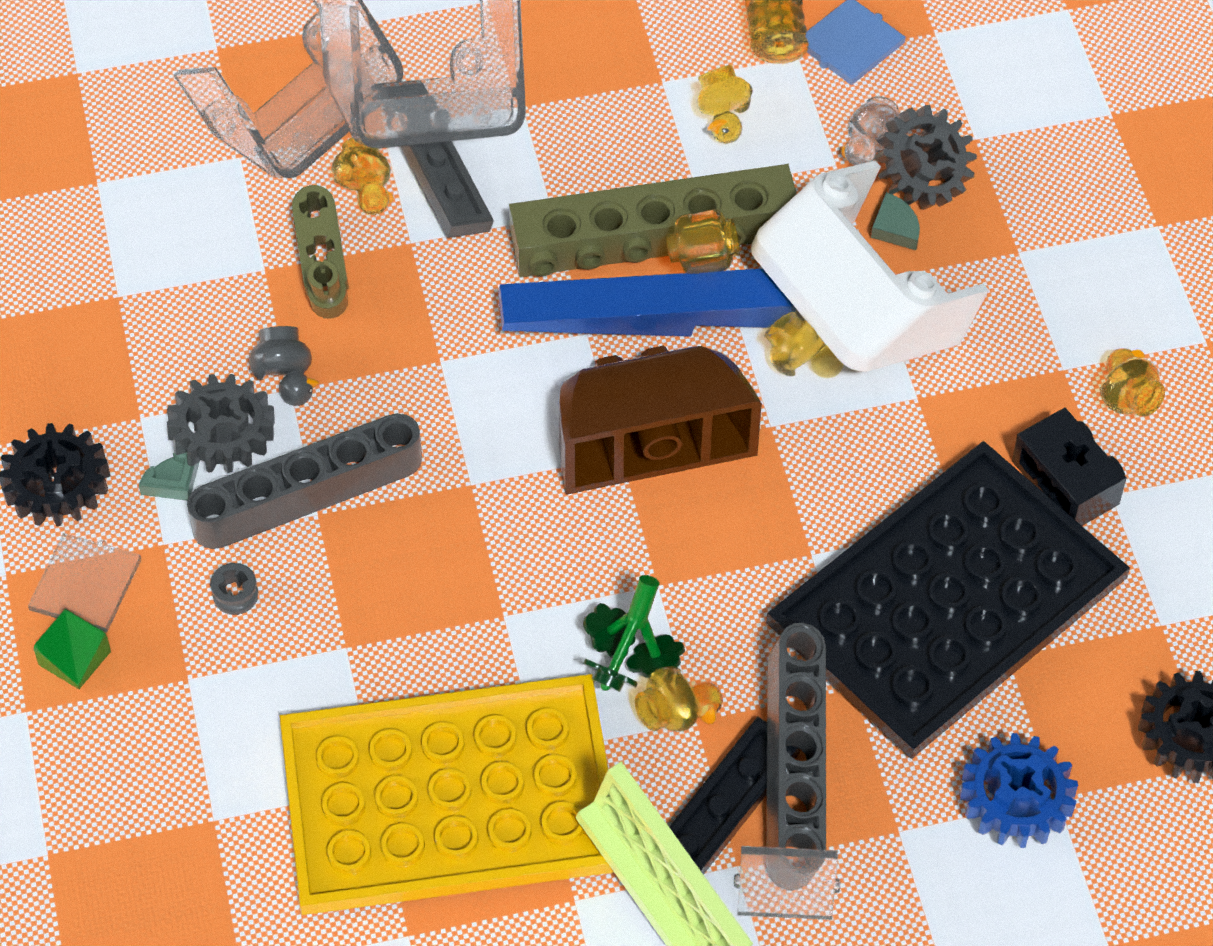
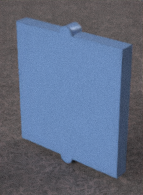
[797,0,906,86]

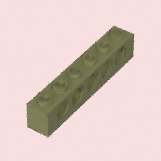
[509,164,797,278]

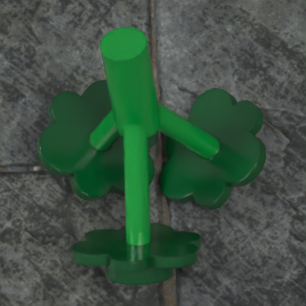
[583,575,685,692]

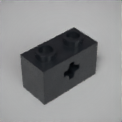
[1012,407,1127,526]

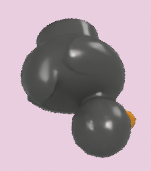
[249,326,319,406]

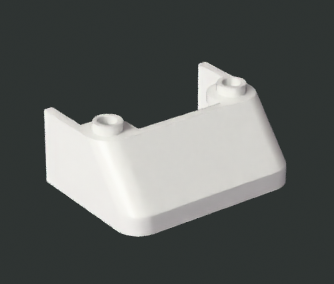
[751,160,989,372]

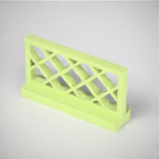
[576,761,753,946]

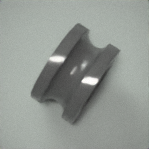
[210,563,259,615]

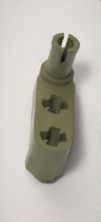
[292,185,349,319]

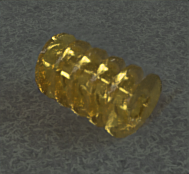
[745,0,809,64]

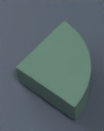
[871,192,920,250]
[139,452,200,501]

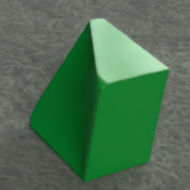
[34,609,111,689]

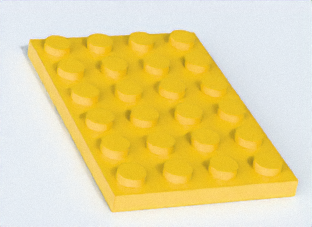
[280,674,614,915]

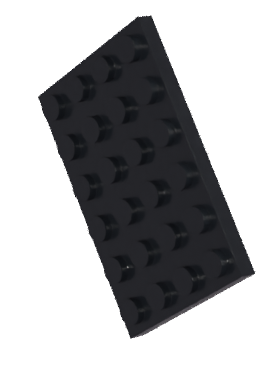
[766,441,1130,759]

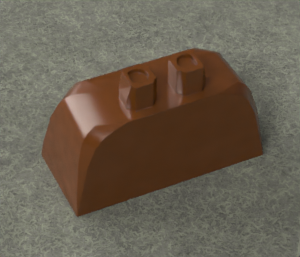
[559,345,762,495]

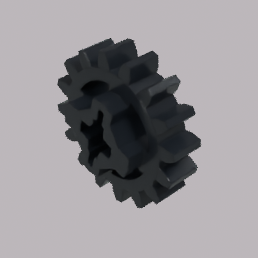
[0,423,110,527]
[1138,671,1213,783]

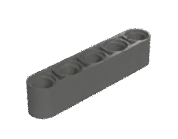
[187,413,422,549]
[766,623,826,887]

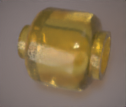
[666,209,740,274]

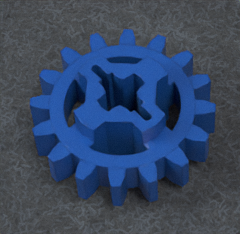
[960,733,1078,848]

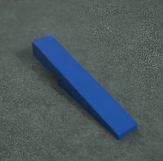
[498,268,796,337]

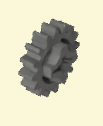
[874,105,977,209]
[167,374,275,473]

